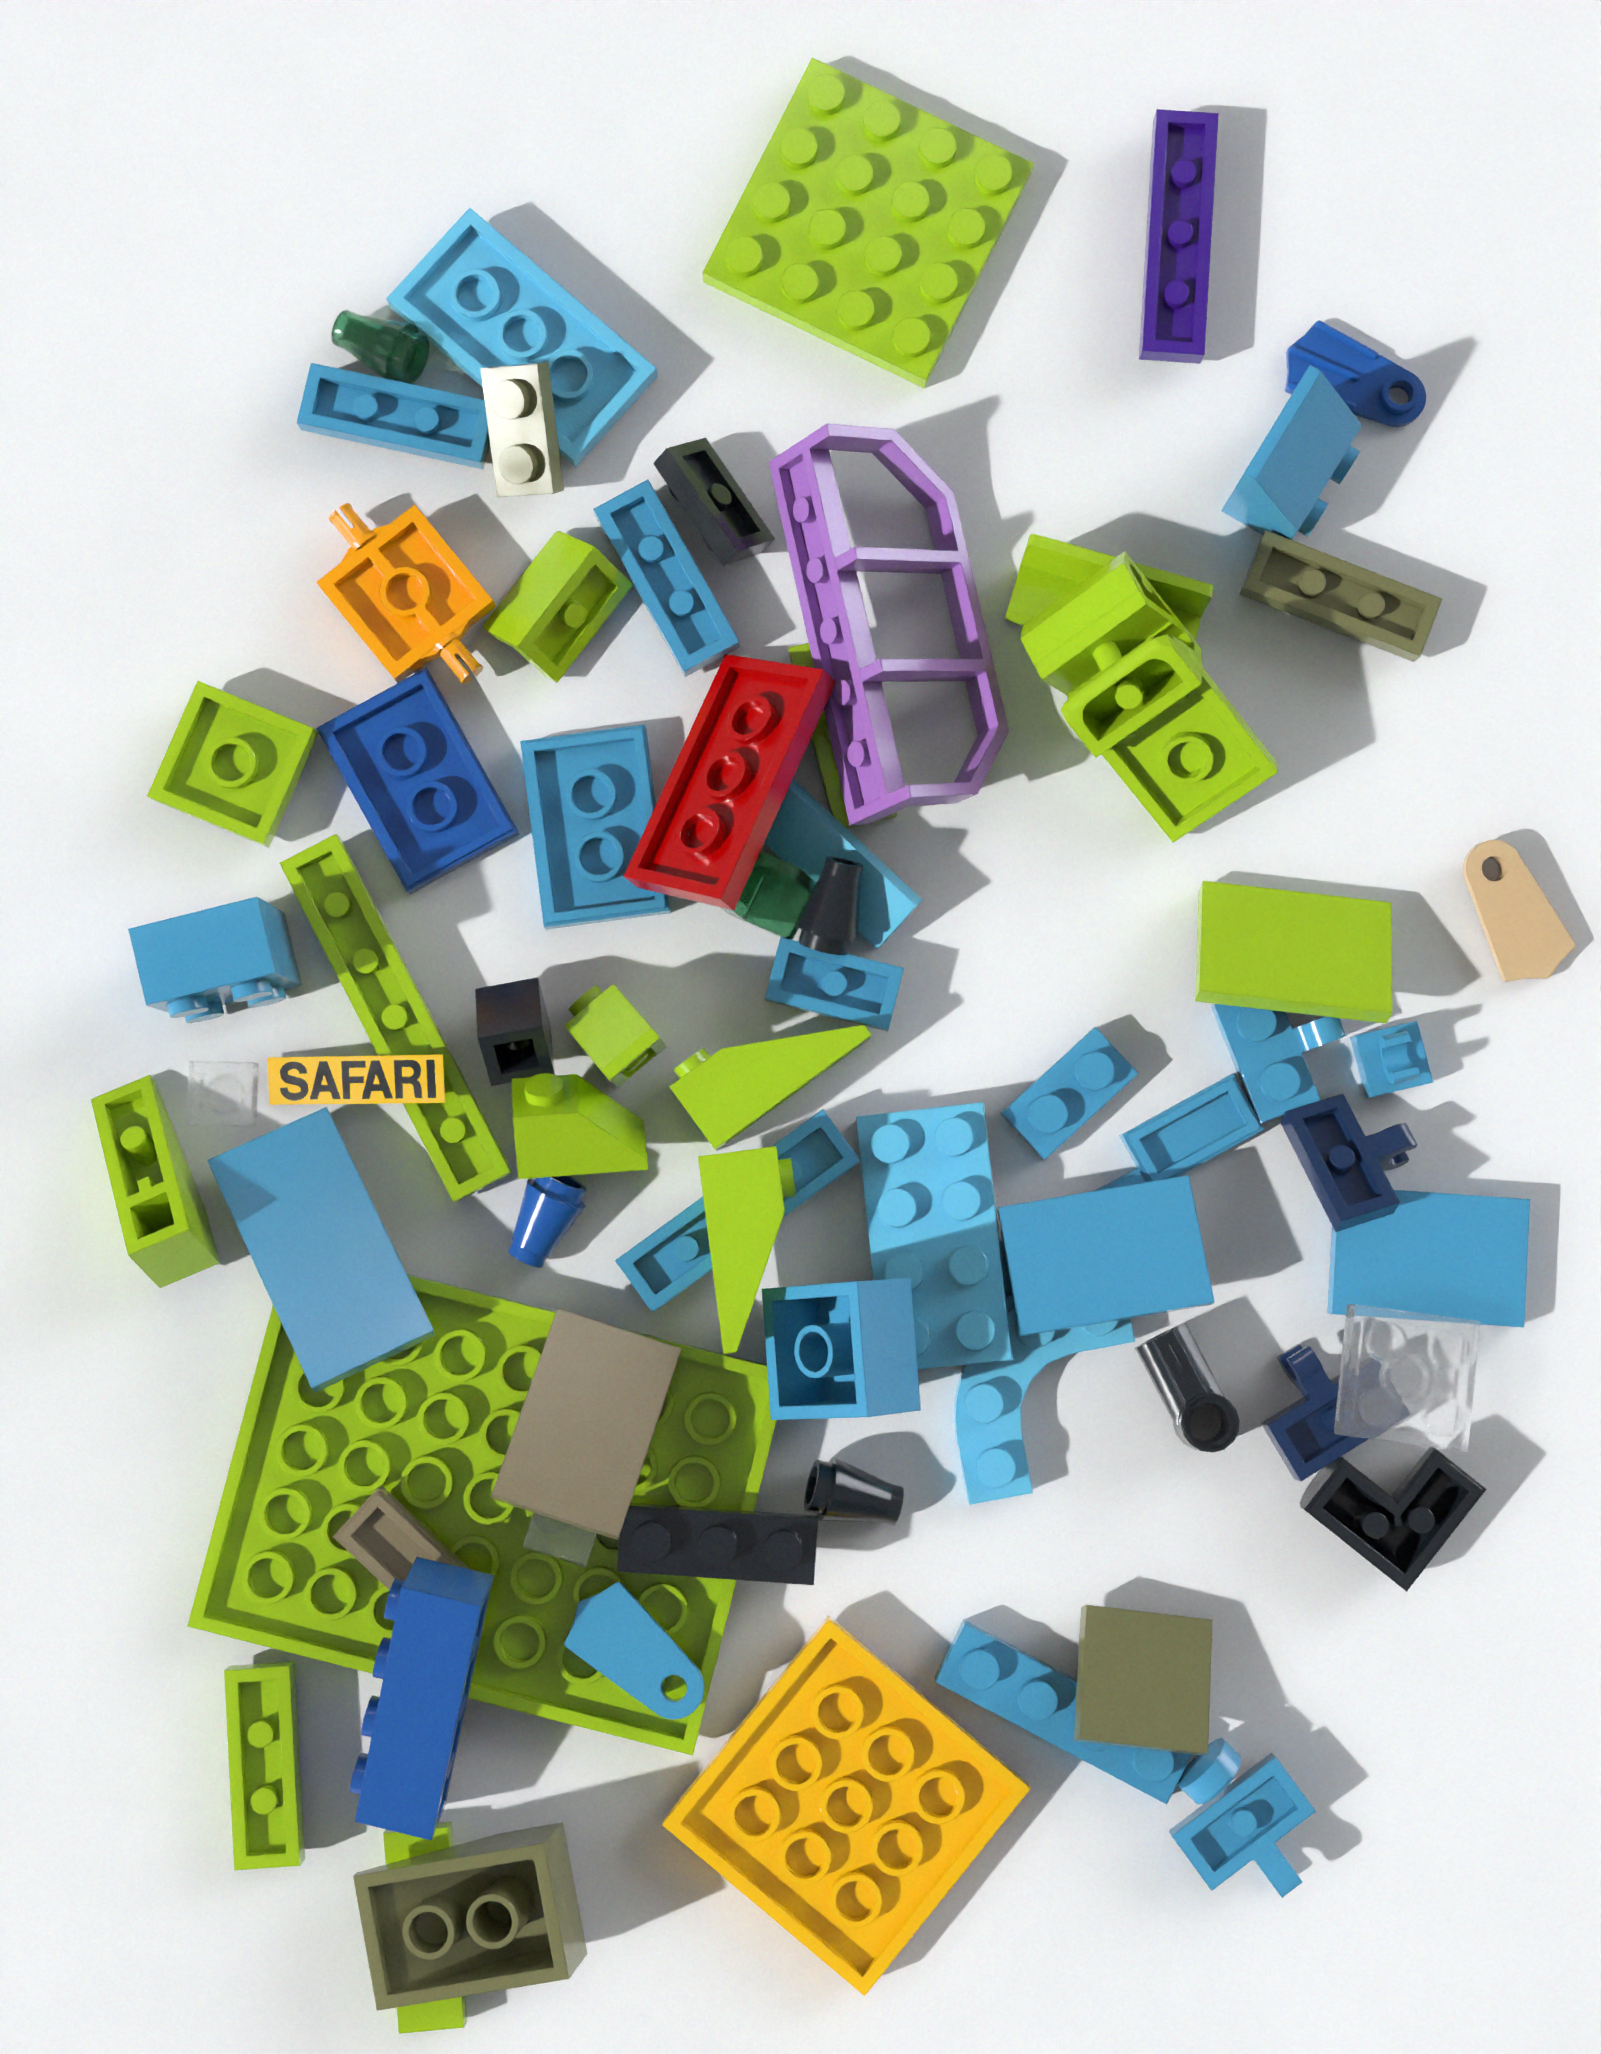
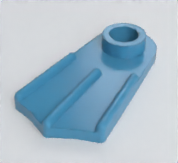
[564,1582,705,1719]

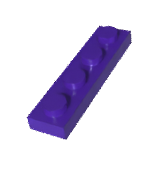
[1139,109,1219,364]

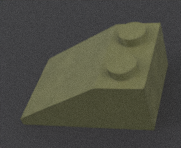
[353,1822,587,2011]

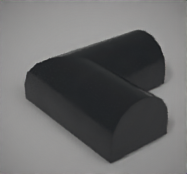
[1300,1446,1487,1592]

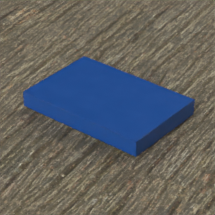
[316,667,520,894]

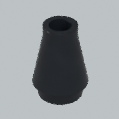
[796,856,863,955]
[804,1457,904,1525]

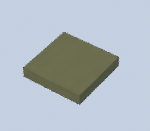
[1074,1605,1213,1755]

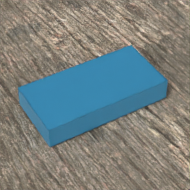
[1119,1074,1264,1182]

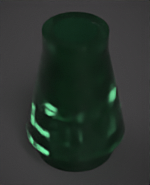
[331,310,430,384]

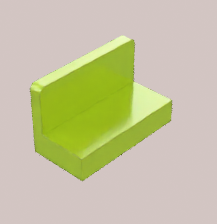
[483,531,633,683]

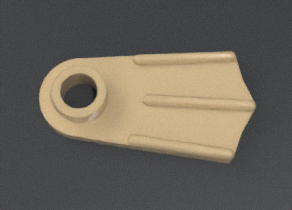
[1463,840,1576,982]

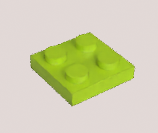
[147,680,319,848]

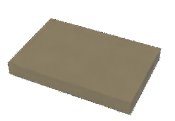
[491,1308,681,1540]

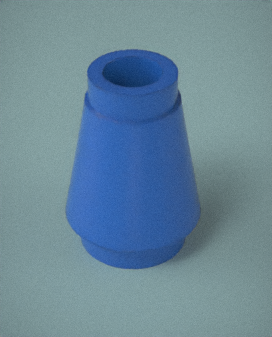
[508,1176,587,1268]

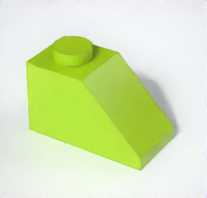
[564,984,667,1087]
[512,1073,648,1179]

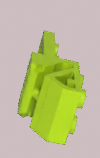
[1020,551,1278,843]

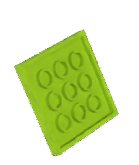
[702,58,1034,388]

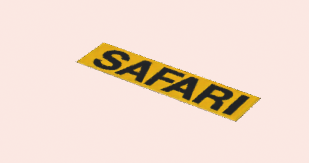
[267,1055,445,1105]

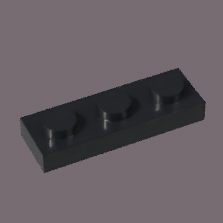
[617,1503,818,1585]

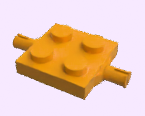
[316,503,496,685]

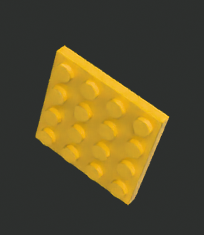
[662,1615,1031,1996]

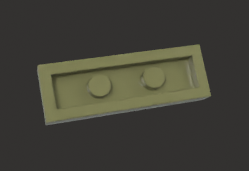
[1239,530,1442,662]

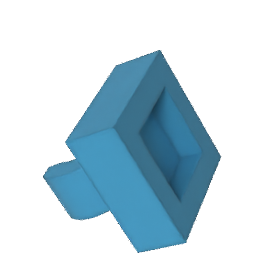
[1350,1021,1433,1098]

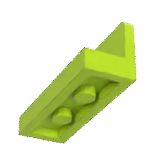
[1004,534,1214,640]

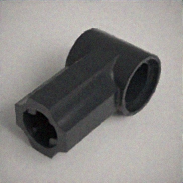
[1135,1322,1240,1453]

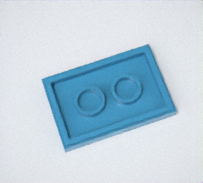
[520,724,671,930]
[997,1175,1215,1337]
[1327,1190,1530,1327]

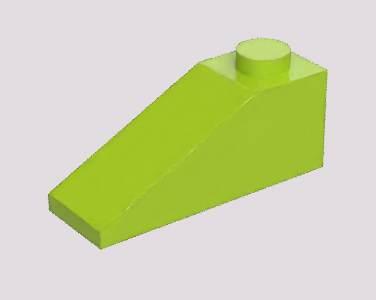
[669,1025,872,1151]
[91,1075,220,1288]
[698,1146,796,1354]

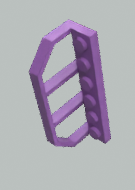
[769,423,1009,825]

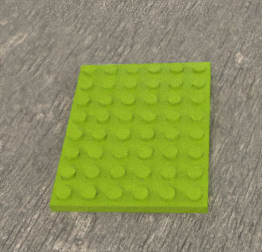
[187,1274,777,1756]

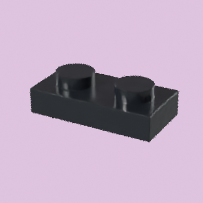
[653,438,775,566]

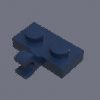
[1281,1093,1418,1232]
[1261,1344,1409,1481]

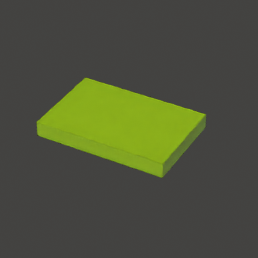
[1195,881,1392,1024]

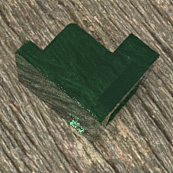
[720,851,816,940]

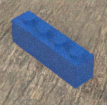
[350,1557,494,1840]

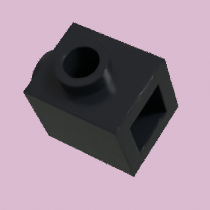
[475,977,555,1086]

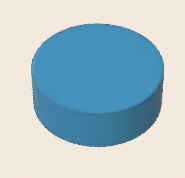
[1178,1738,1241,1804]

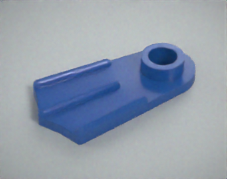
[1285,320,1426,427]

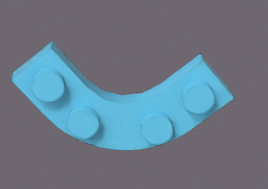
[954,1308,1135,1505]

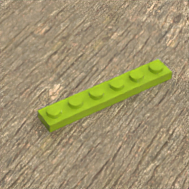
[279,834,513,1202]

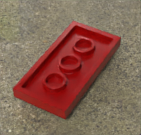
[623,654,836,910]

